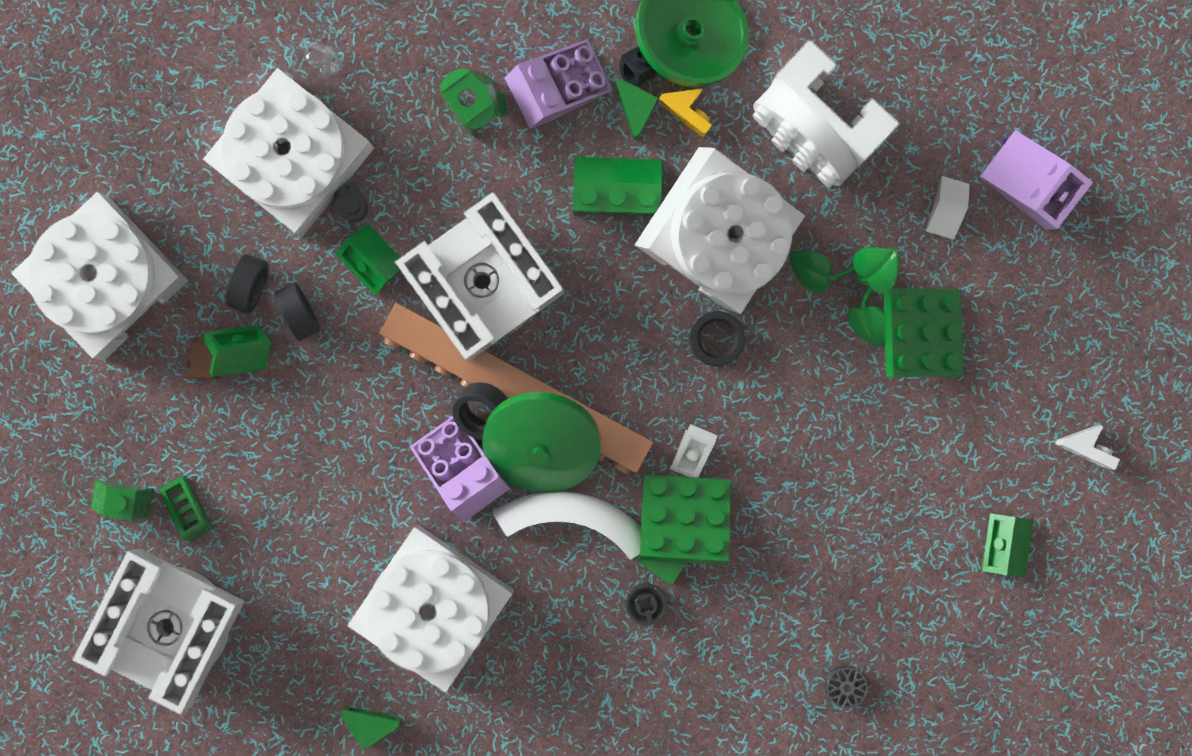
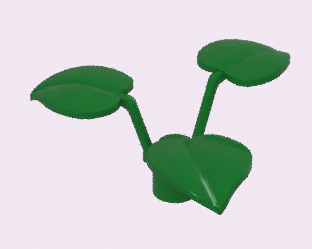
[789,247,899,347]

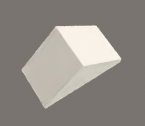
[926,176,970,240]

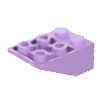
[505,39,613,129]
[979,131,1093,230]
[410,416,510,523]

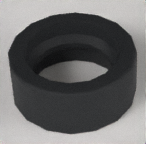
[226,254,269,313]
[274,282,320,341]
[689,311,745,366]
[452,382,508,440]

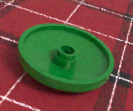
[635,0,749,88]
[482,392,601,492]

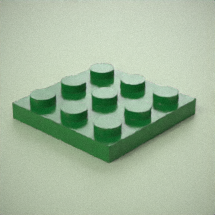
[884,288,964,377]
[639,474,731,566]

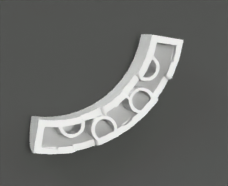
[492,491,641,560]

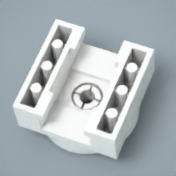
[753,40,899,188]
[203,68,374,237]
[635,147,805,314]
[11,192,189,360]
[396,193,564,362]
[347,525,514,693]
[73,548,245,714]

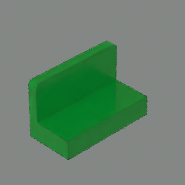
[336,225,402,296]
[204,325,271,377]
[982,513,1033,577]

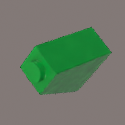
[91,479,153,521]

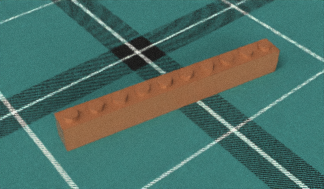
[379,303,653,475]

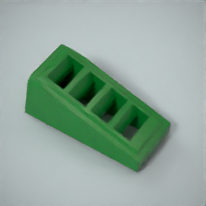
[158,475,214,542]

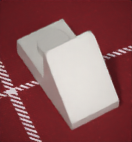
[670,424,717,477]
[1055,425,1120,470]

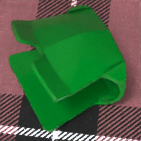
[440,69,507,138]

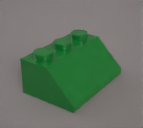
[573,157,662,217]

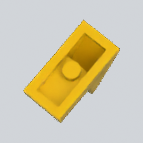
[658,89,712,138]

